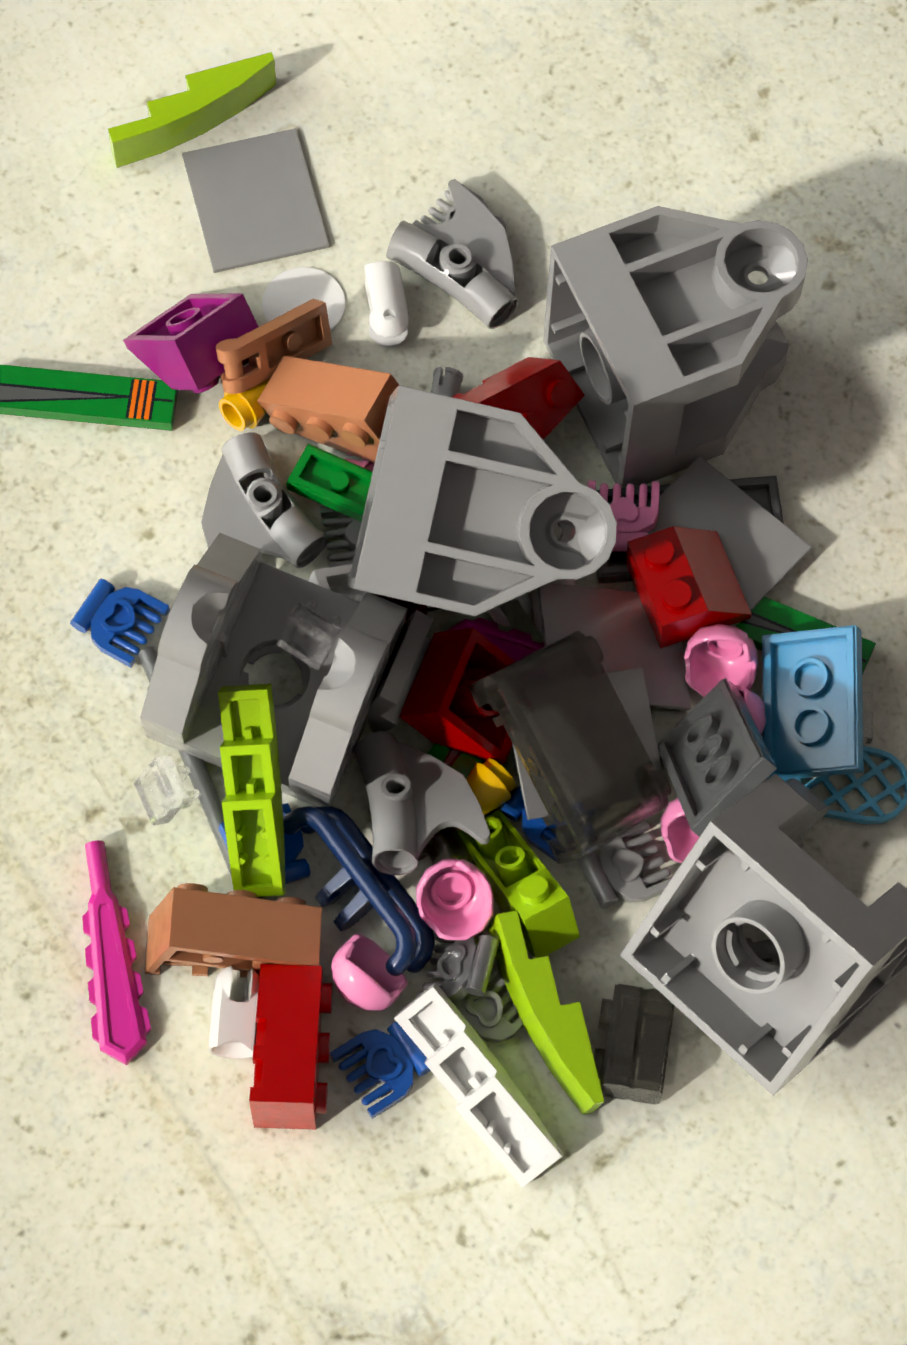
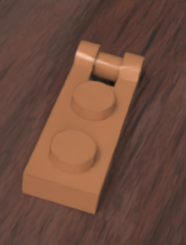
[216,298,332,394]

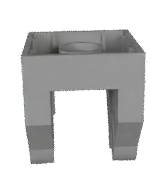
[543,206,808,488]
[347,385,617,616]
[140,533,408,807]
[620,774,907,1096]

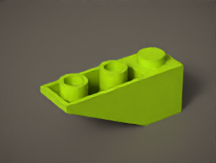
[457,809,580,958]

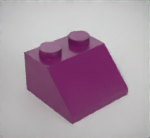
[123,293,259,393]

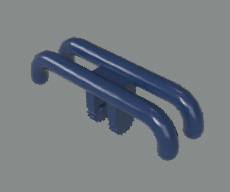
[283,806,435,976]

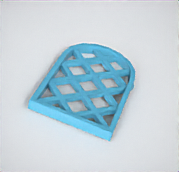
[784,746,907,824]

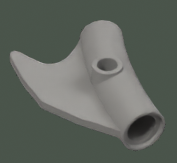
[386,179,519,329]
[201,432,328,568]
[354,731,491,875]

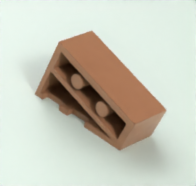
[257,356,399,463]
[144,883,322,978]

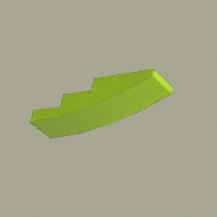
[108,52,276,168]
[218,683,286,897]
[487,910,604,1115]

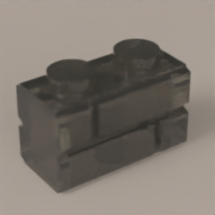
[594,984,675,1105]

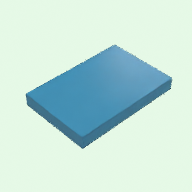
[762,625,864,780]

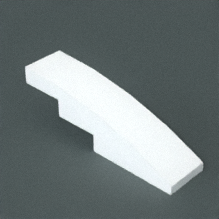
[394,982,563,1188]

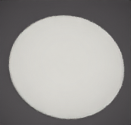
[262,267,345,331]

